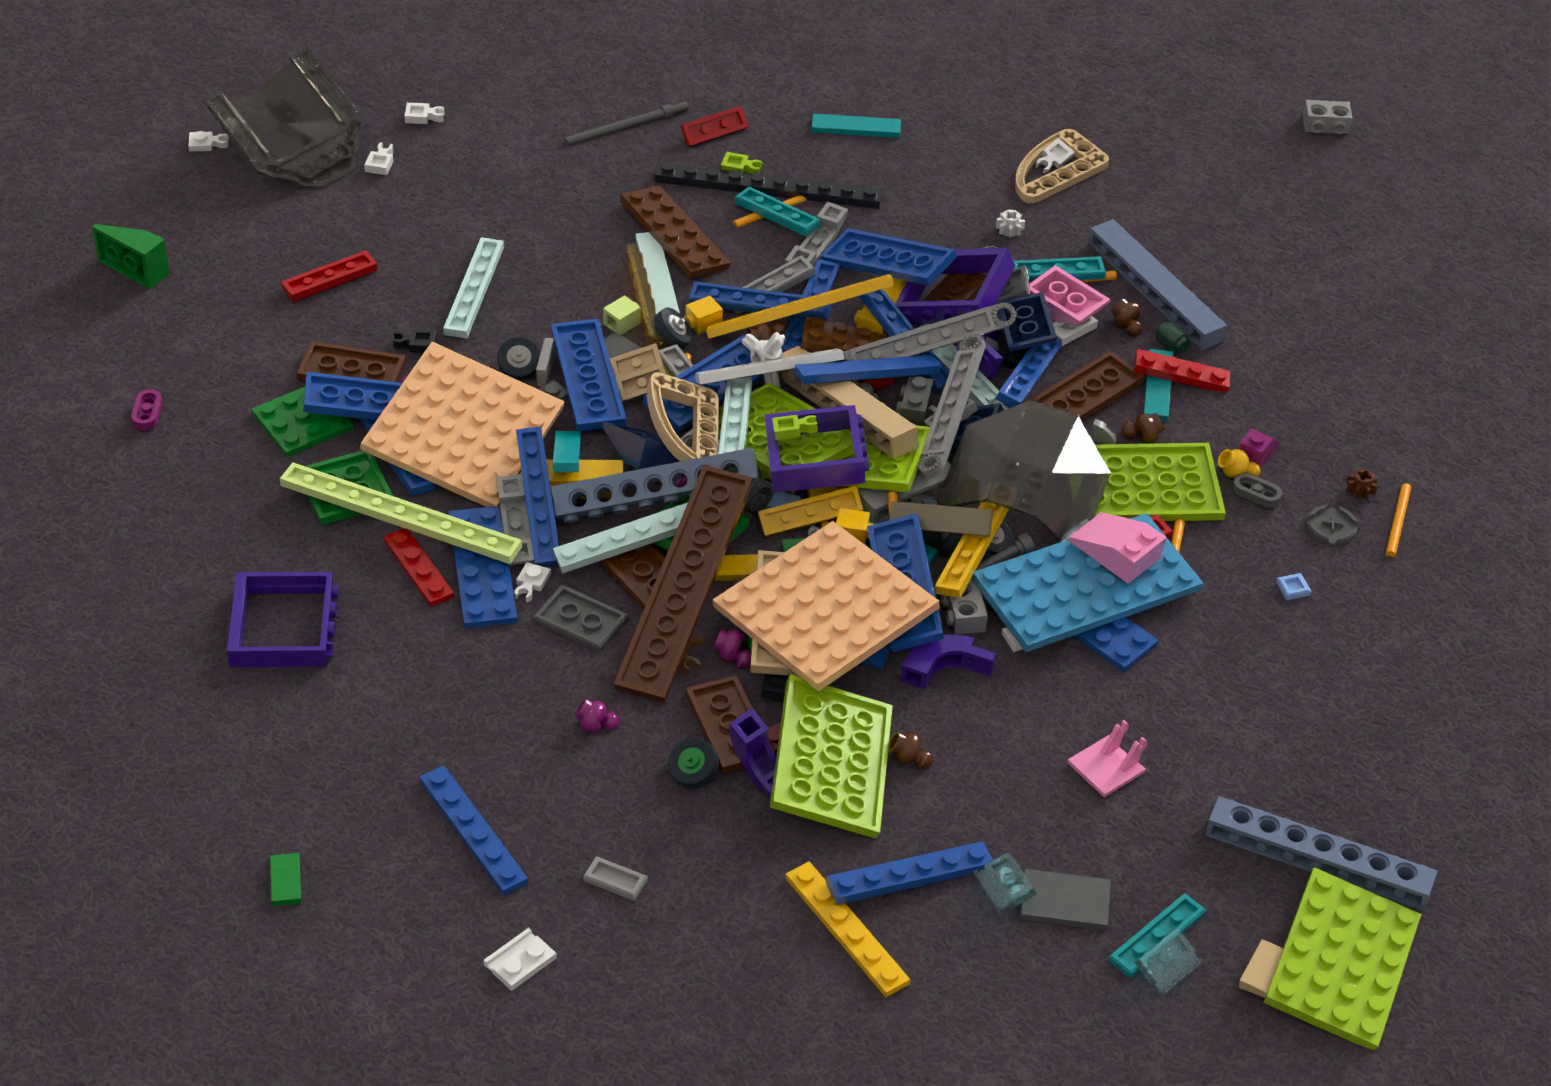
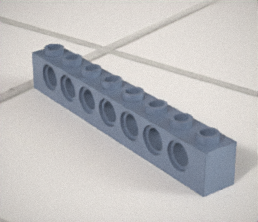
[551,448,761,523]
[1205,796,1437,911]

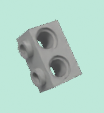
[1303,100,1352,134]
[940,579,988,635]

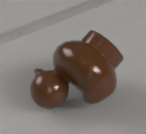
[1111,298,1143,337]
[747,319,787,341]
[1121,413,1165,443]
[888,731,933,769]

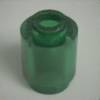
[1156,322,1191,355]

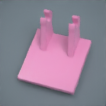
[1067,720,1148,797]

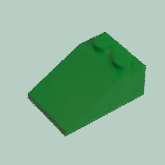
[92,224,170,289]

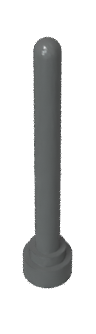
[934,532,1035,598]

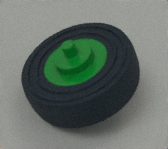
[668,738,719,788]

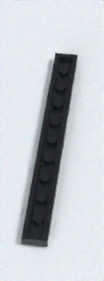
[655,162,883,209]

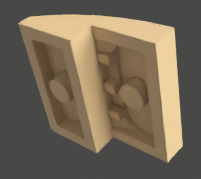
[610,343,666,402]
[1239,939,1283,998]

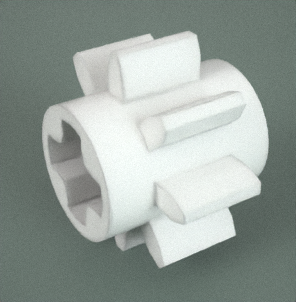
[996,210,1025,238]

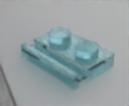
[973,852,1037,915]
[1134,927,1204,996]

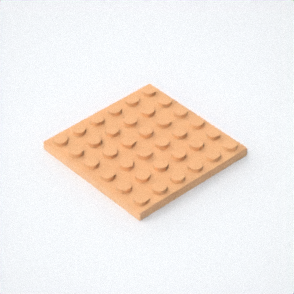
[360,342,565,507]
[713,521,940,692]

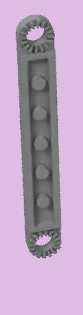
[832,302,1016,362]
[918,333,986,478]

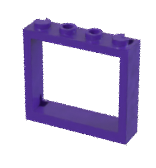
[895,248,1015,324]
[765,405,869,493]
[227,572,339,667]

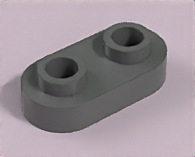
[1233,473,1282,508]

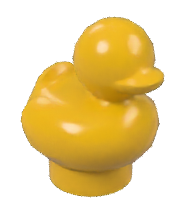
[1218,449,1260,478]

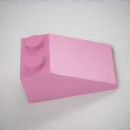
[1029,265,1110,325]
[1068,512,1167,584]

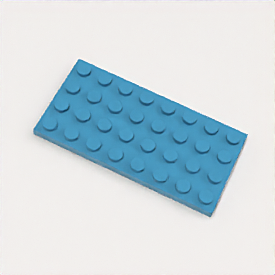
[971,513,1203,652]

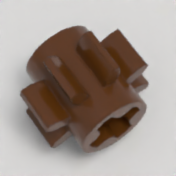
[1346,469,1378,499]

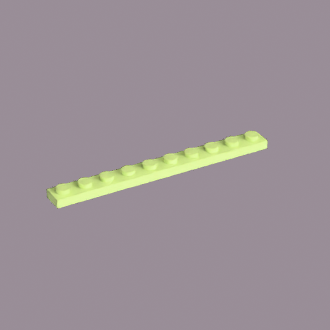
[280,462,522,564]

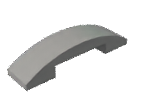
[785,202,848,266]
[496,474,535,566]

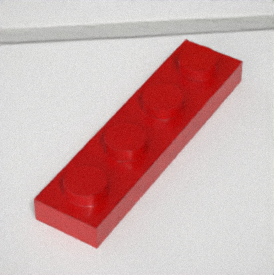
[281,250,378,302]
[1134,349,1230,392]
[383,528,454,607]

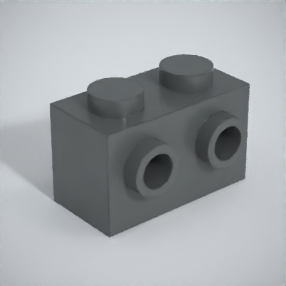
[896,376,933,426]

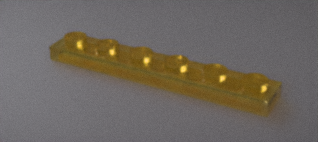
[627,244,663,350]

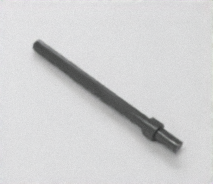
[564,102,689,145]

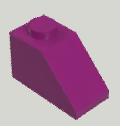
[1239,428,1281,469]

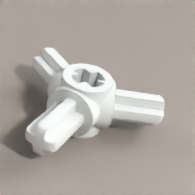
[742,332,785,388]

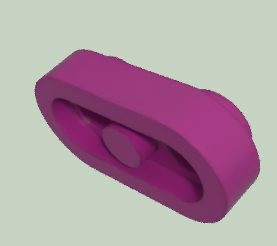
[131,389,163,431]

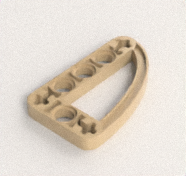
[1015,129,1109,203]
[647,372,719,461]

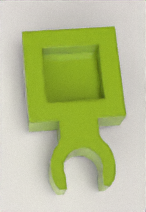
[721,152,762,174]
[772,415,818,440]

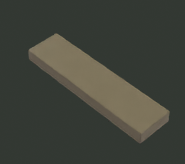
[889,501,993,537]

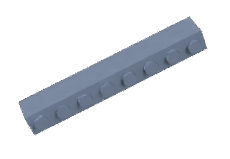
[1089,219,1227,351]

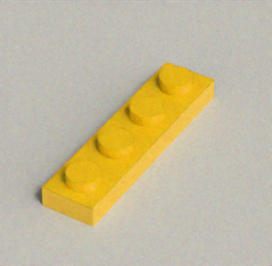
[757,486,863,537]

